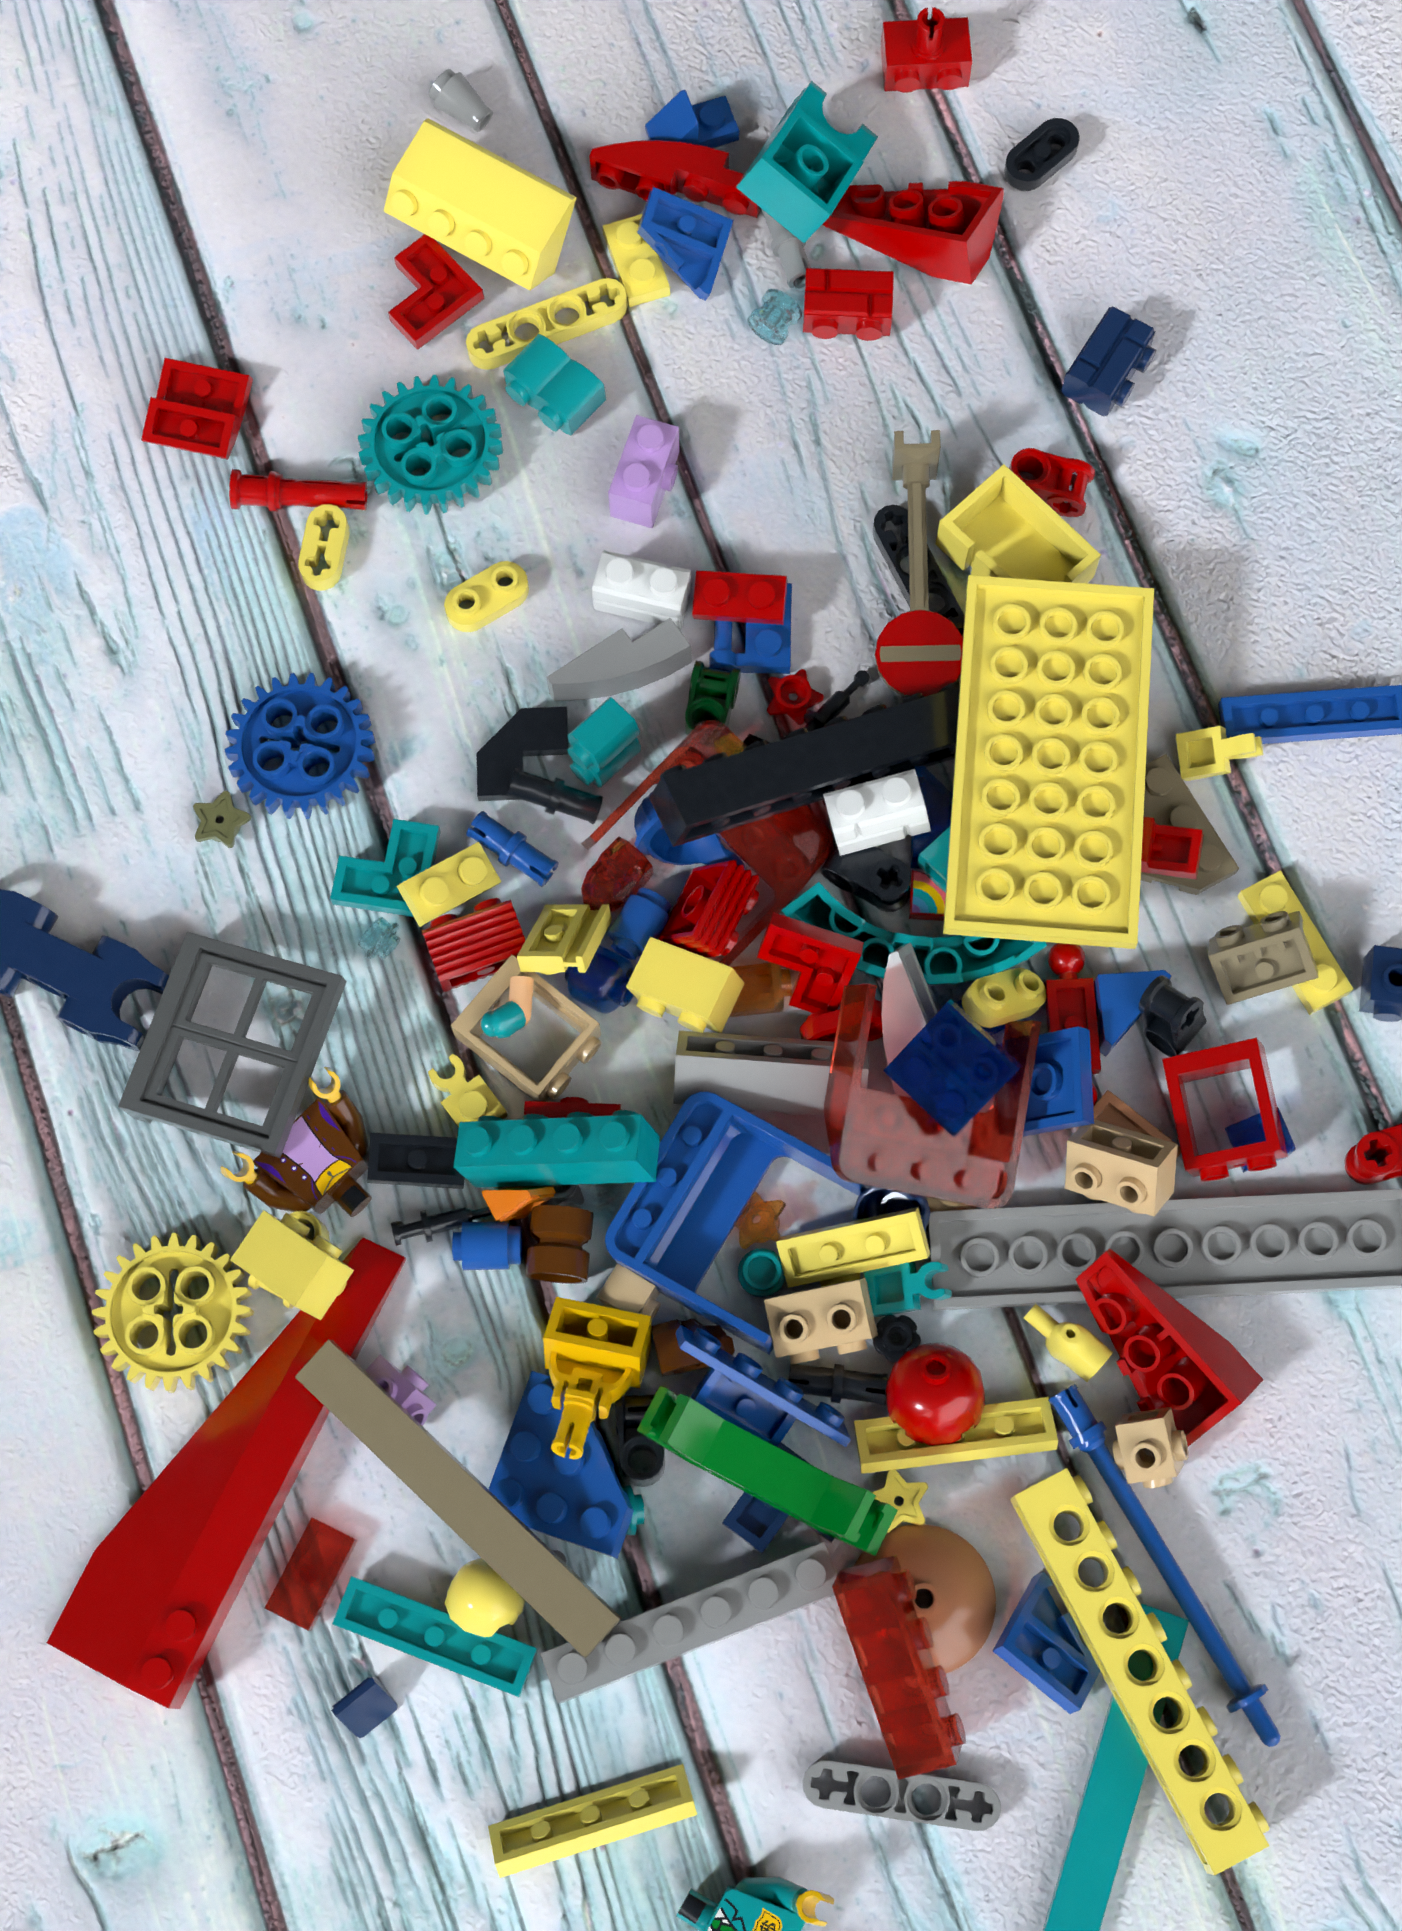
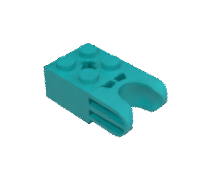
[736,80,878,243]

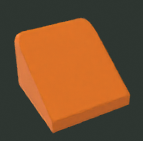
[482,1186,556,1222]

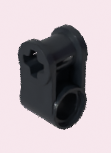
[820,845,911,912]
[1139,975,1207,1057]
[615,1389,665,1487]

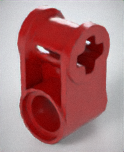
[1009,448,1095,517]
[1344,1123,1402,1185]

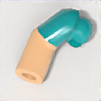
[481,976,534,1038]

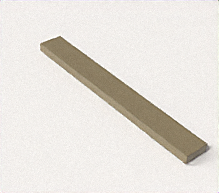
[295,1339,622,1658]

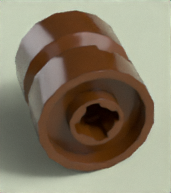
[525,1205,594,1284]

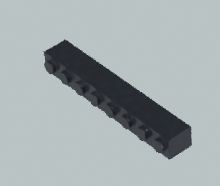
[649,681,960,847]

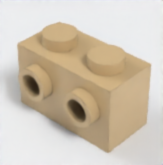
[1065,1119,1178,1216]
[764,1278,878,1364]

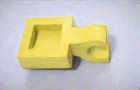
[1176,726,1264,781]

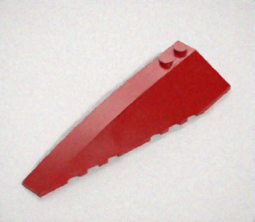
[46,1237,406,1709]

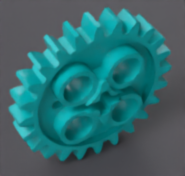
[358,375,503,515]

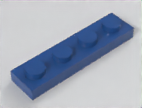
[1218,685,1402,744]

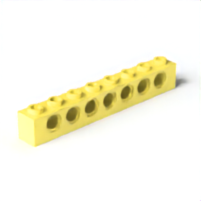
[1010,1468,1270,1875]

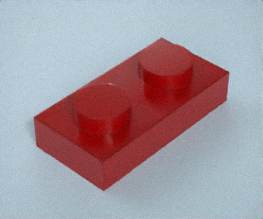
[692,570,788,625]

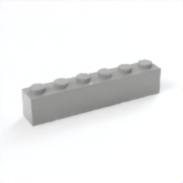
[540,1542,843,1703]

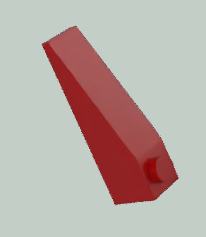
[1075,1248,1263,1447]

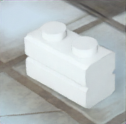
[592,550,692,630]
[823,769,931,856]

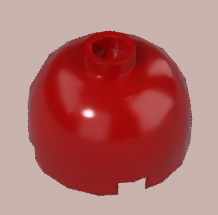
[886,1342,985,1445]

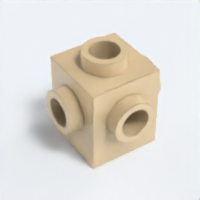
[1113,1407,1189,1488]

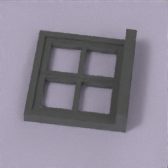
[118,932,347,1158]

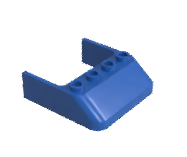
[605,1092,866,1355]

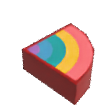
[909,870,946,921]

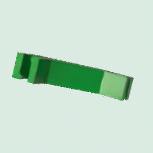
[637,1386,898,1556]

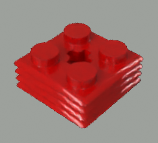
[658,860,759,958]

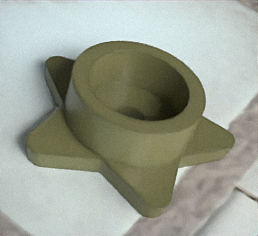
[193,791,251,848]

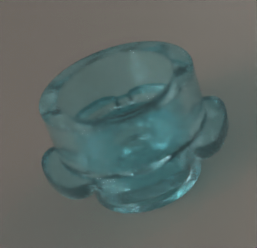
[358,917,401,960]

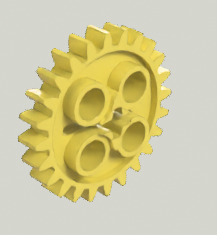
[92,1233,254,1393]

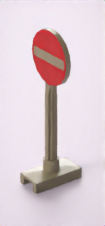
[875,430,963,698]

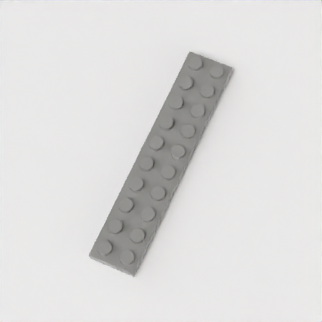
[927,1189,1402,1311]

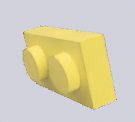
[602,214,670,307]
[397,842,501,927]

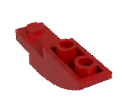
[589,141,761,218]

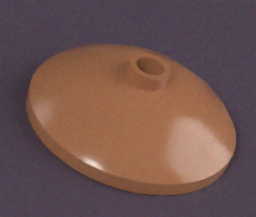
[846,1524,996,1678]

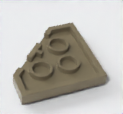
[1140,754,1239,895]

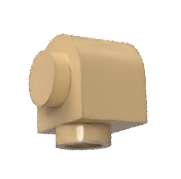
[596,1264,661,1320]

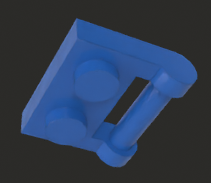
[709,583,792,674]

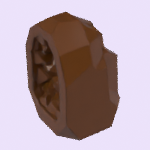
[651,1318,735,1377]

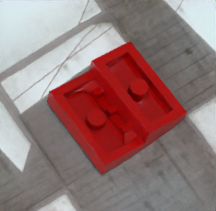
[141,358,253,460]

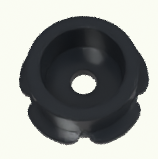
[872,1315,921,1362]

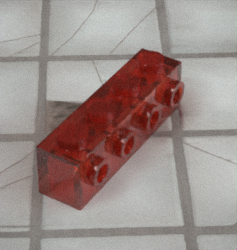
[832,1555,966,1780]

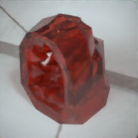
[581,836,654,913]

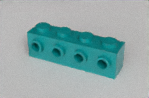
[454,1110,660,1188]

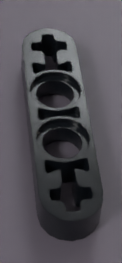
[872,505,965,637]

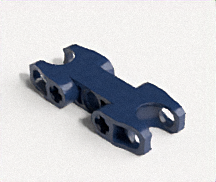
[0,889,170,1052]

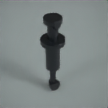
[803,670,870,731]
[390,1207,493,1246]

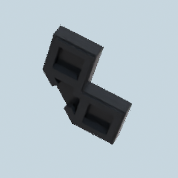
[476,706,569,801]

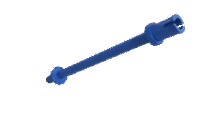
[1048,1383,1281,1747]

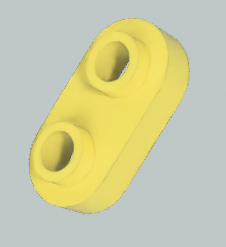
[444,561,529,632]
[962,968,1047,1028]

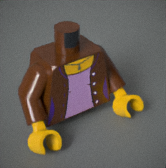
[221,1067,372,1217]

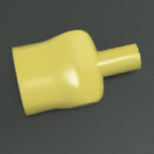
[1024,1303,1113,1382]

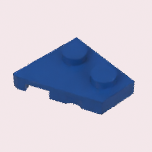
[637,187,734,301]
[992,1571,1100,1714]

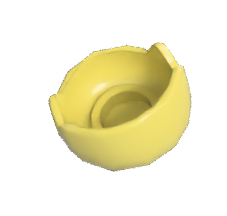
[445,1558,525,1637]

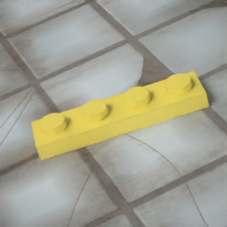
[854,1397,1058,1474]
[488,1764,697,1878]

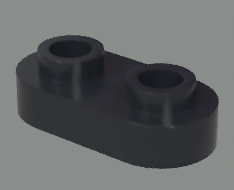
[1004,118,1080,191]

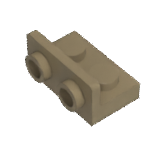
[1208,911,1318,1005]

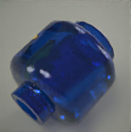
[564,945,634,1014]

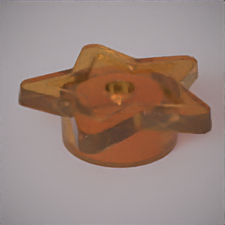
[734,1191,786,1249]

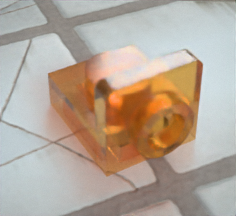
[729,962,792,1018]

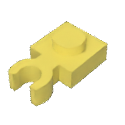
[428,1054,508,1128]

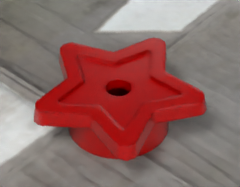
[767,669,824,725]

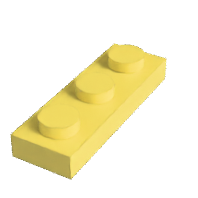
[1237,870,1353,1015]
[776,1207,930,1288]

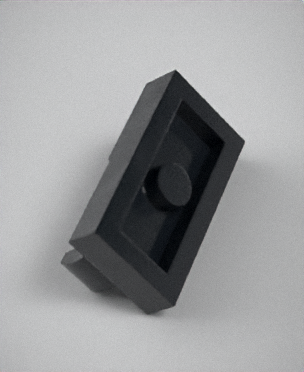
[367,1132,465,1189]

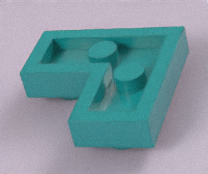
[330,819,441,917]

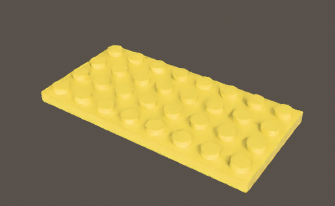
[943,575,1154,949]

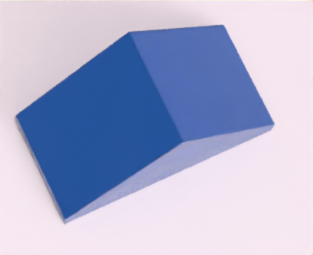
[1094,970,1172,1057]

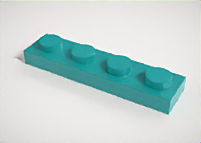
[332,1576,538,1697]

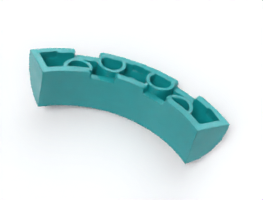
[781,882,1048,985]

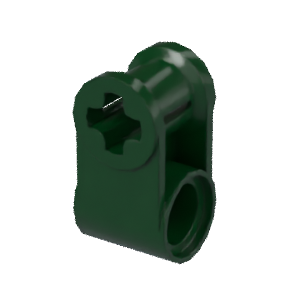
[685,660,741,753]

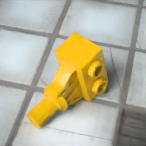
[543,1297,652,1459]

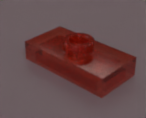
[265,1517,358,1631]

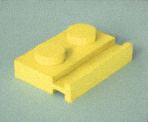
[517,904,612,975]

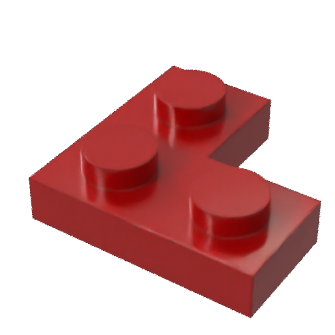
[388,234,484,350]
[757,912,864,1013]

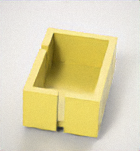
[935,464,1101,584]

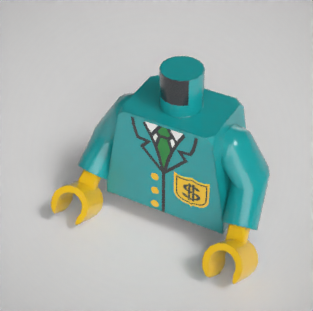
[676,1877,834,1931]

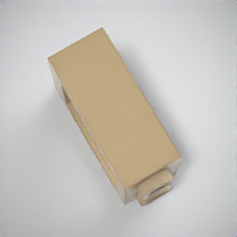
[451,955,602,1102]

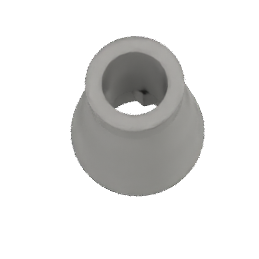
[429,69,493,132]

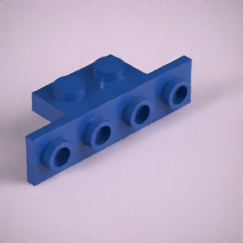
[675,1325,851,1447]

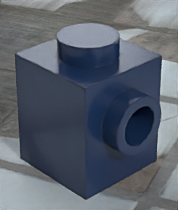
[1359,945,1402,1022]

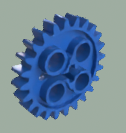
[224,673,376,819]

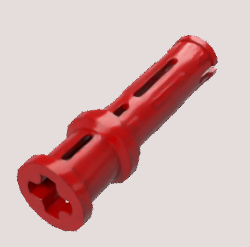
[229,469,368,512]

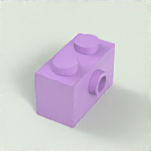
[608,415,680,528]

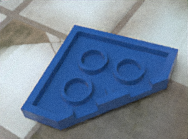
[488,1371,634,1559]

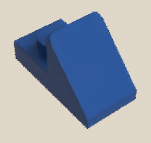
[645,89,739,148]

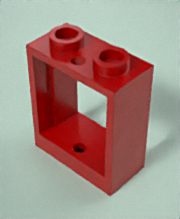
[1162,1037,1288,1182]

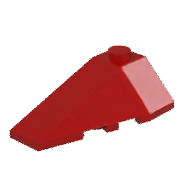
[822,181,1004,285]

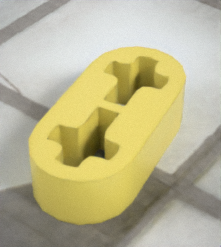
[298,504,349,591]

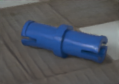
[466,811,559,887]

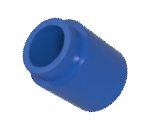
[608,888,672,960]
[452,1221,523,1271]

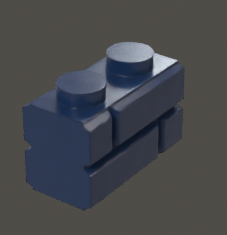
[1061,306,1157,417]

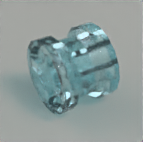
[747,289,802,345]

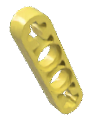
[466,278,627,370]

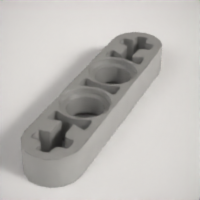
[802,1760,1001,1831]

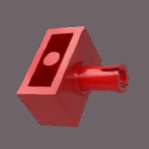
[881,7,972,93]

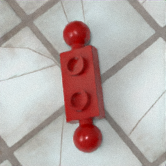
[1044,943,1101,1107]

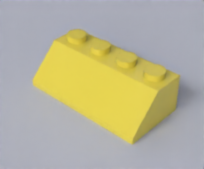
[383,118,576,291]

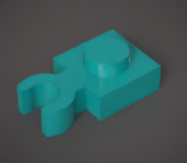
[864,1261,952,1317]

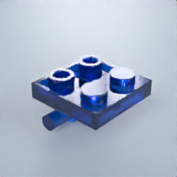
[883,999,1022,1138]

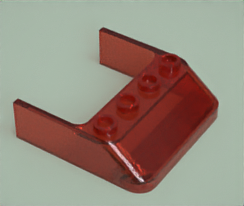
[581,720,833,966]
[823,983,1041,1209]

